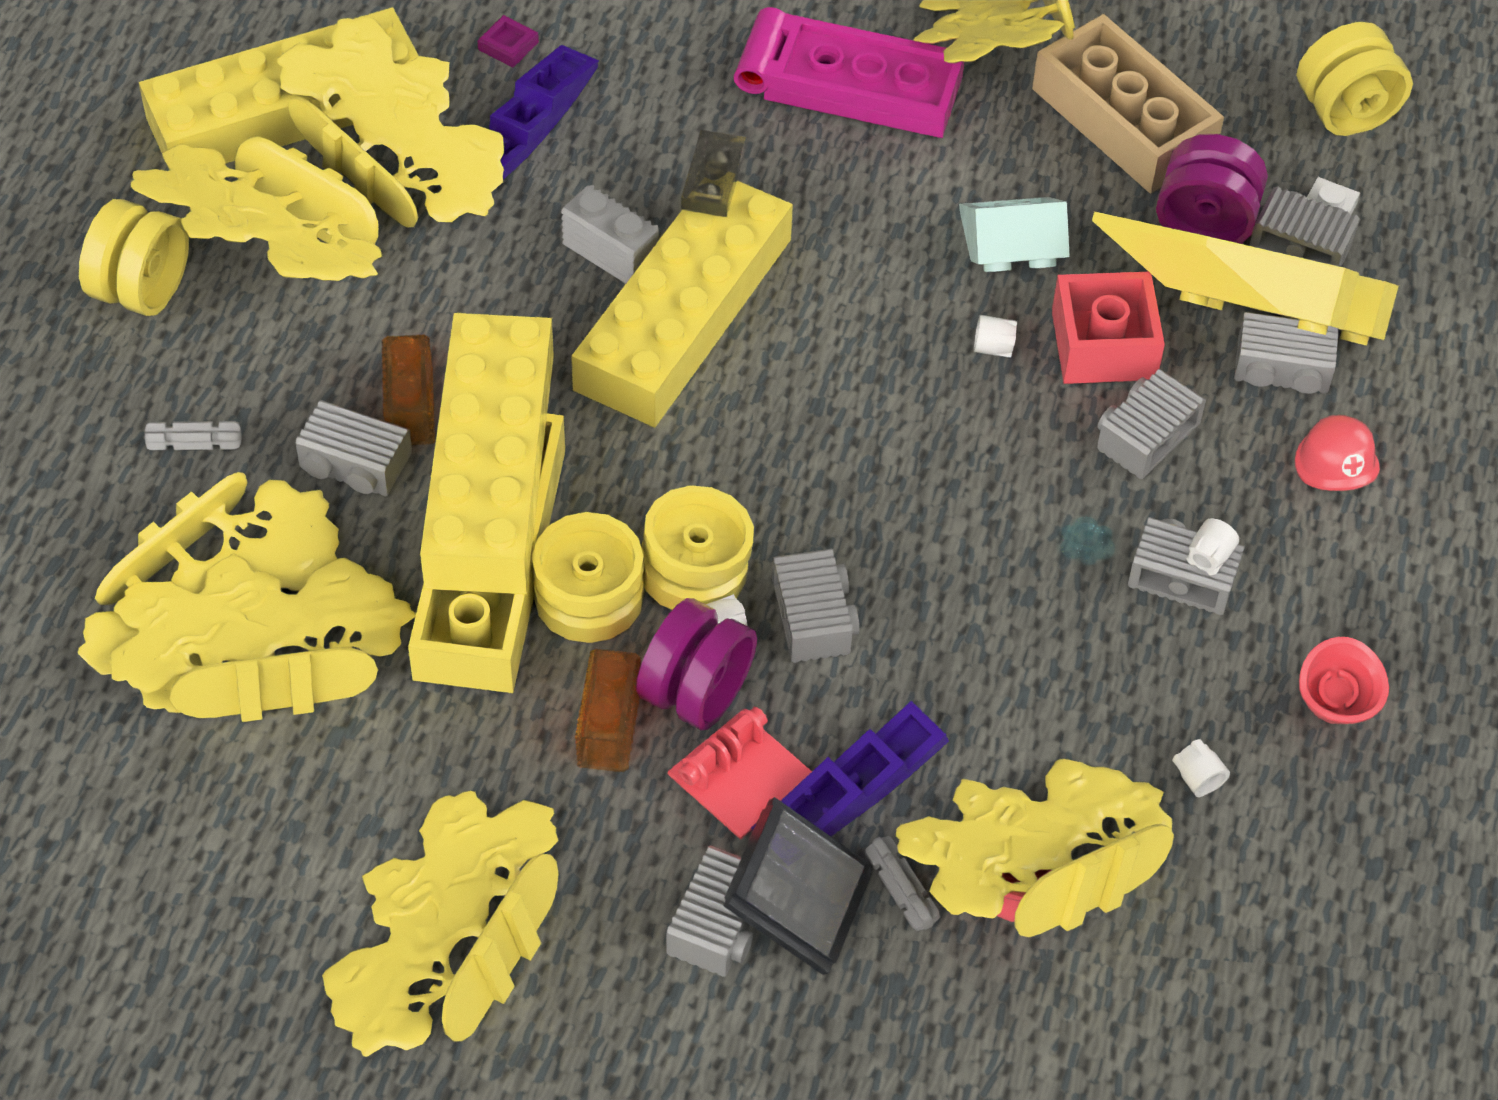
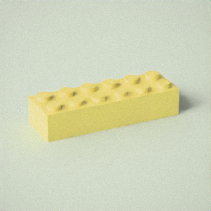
[139,7,419,170]
[571,170,793,428]
[420,313,554,594]
[408,414,565,693]

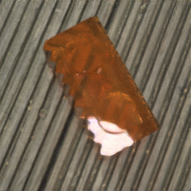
[381,334,435,445]
[575,649,641,772]

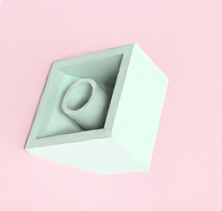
[959,197,1070,272]

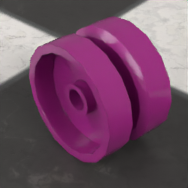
[1156,134,1268,244]
[636,598,757,730]

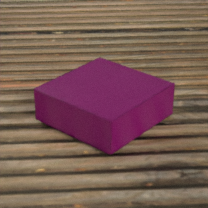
[477,15,539,68]

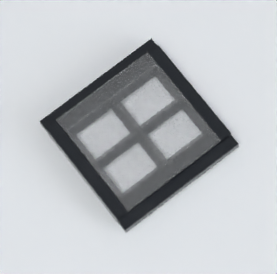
[723,797,872,975]

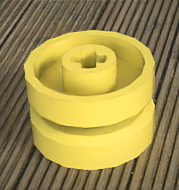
[1296,22,1413,136]
[79,199,189,316]
[641,486,754,610]
[532,512,644,643]

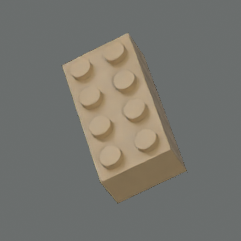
[1032,14,1224,194]

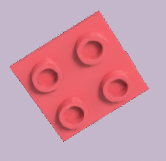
[668,707,812,840]

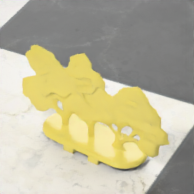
[913,0,1075,63]
[277,16,504,228]
[130,136,382,281]
[78,472,339,713]
[110,553,416,722]
[896,759,1174,937]
[322,791,559,1057]

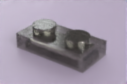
[681,130,746,217]

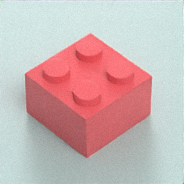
[1052,271,1165,384]

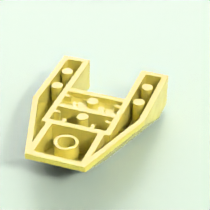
[1092,212,1399,346]

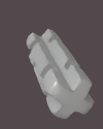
[144,421,242,450]
[865,836,940,931]

